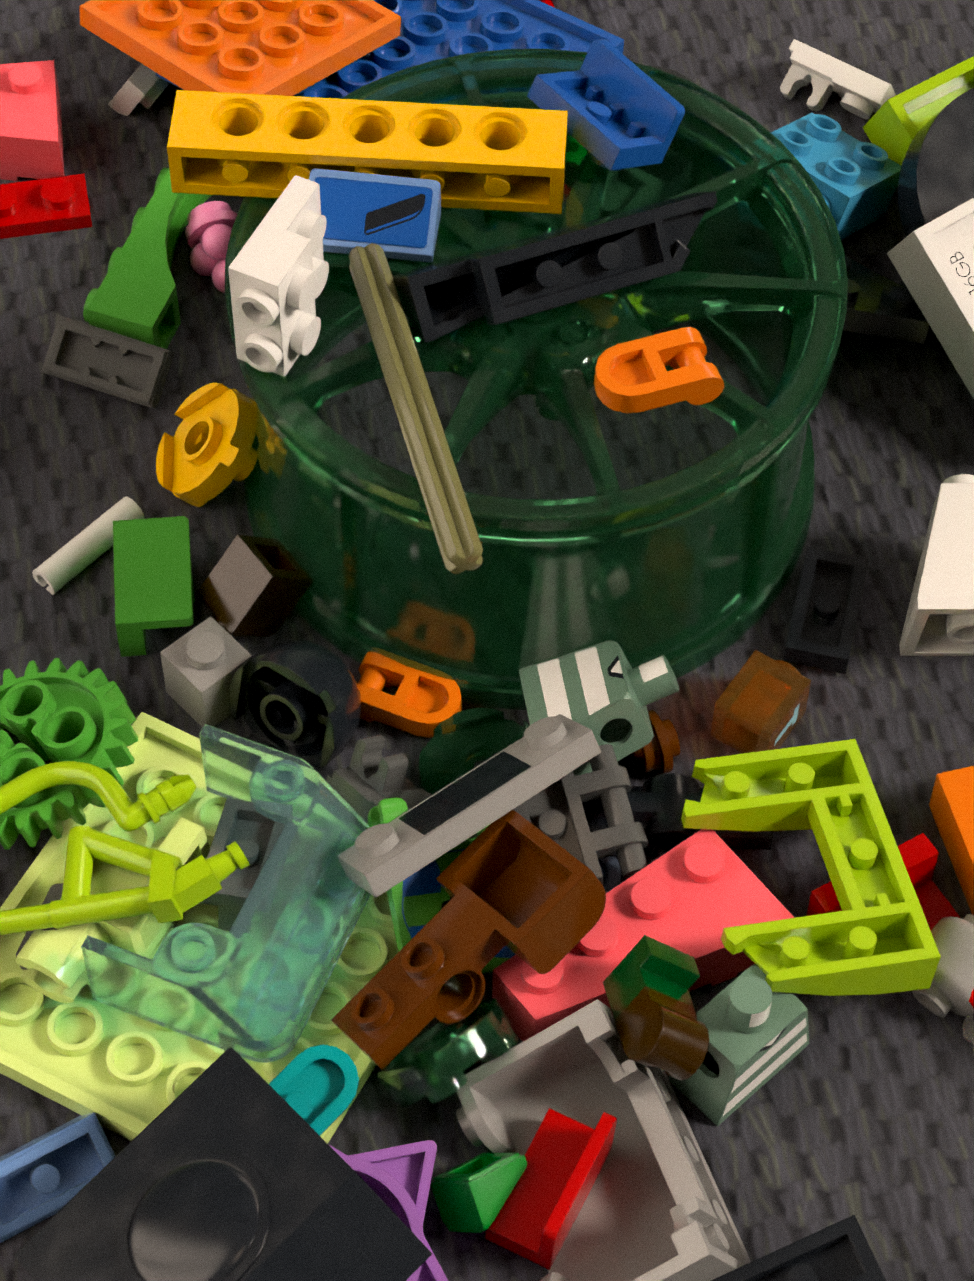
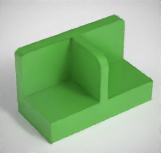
[113,516,195,657]

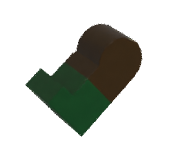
[603,935,709,1081]

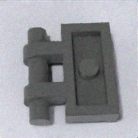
[514,744,649,885]

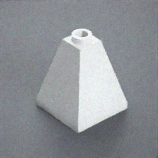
[899,474,974,656]

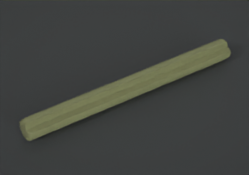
[349,243,483,574]

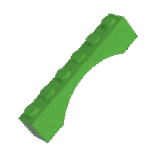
[83,167,212,349]

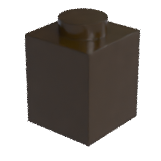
[197,534,314,637]

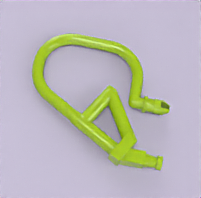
[0,761,250,936]

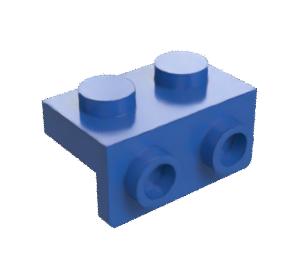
[527,39,685,171]

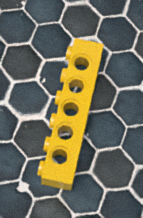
[167,90,568,214]

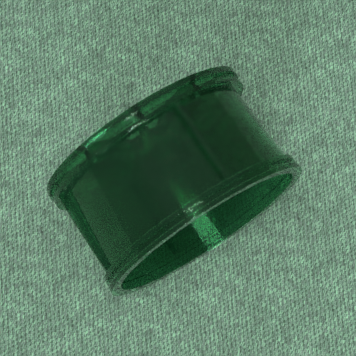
[224,49,848,710]

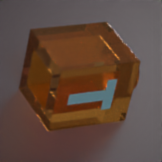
[711,650,811,754]

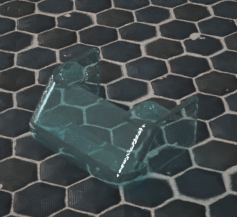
[81,724,371,1063]

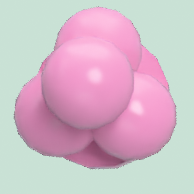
[185,201,245,294]

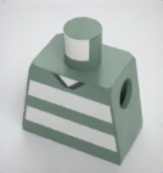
[519,640,679,776]
[668,964,809,1127]

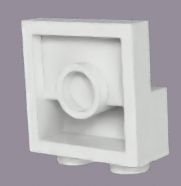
[228,175,329,377]

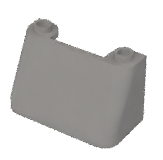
[453,999,751,1281]

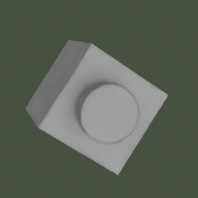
[160,616,252,731]

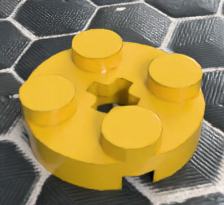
[156,383,257,507]

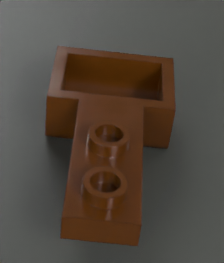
[331,809,606,1070]

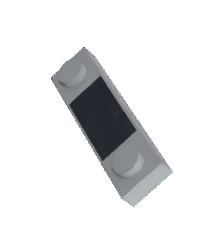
[337,714,601,898]

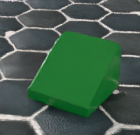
[430,1153,528,1233]

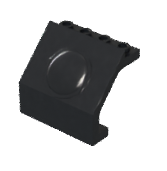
[14,1046,432,1281]

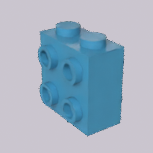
[736,113,901,247]

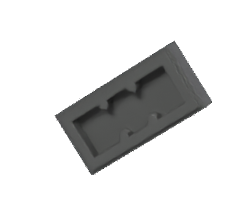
[41,315,175,409]

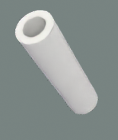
[32,496,145,595]

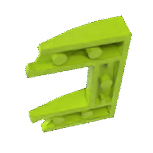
[681,739,941,996]

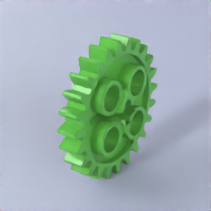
[0,658,138,849]

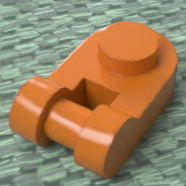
[594,327,725,414]
[356,649,462,738]

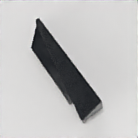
[392,191,717,343]

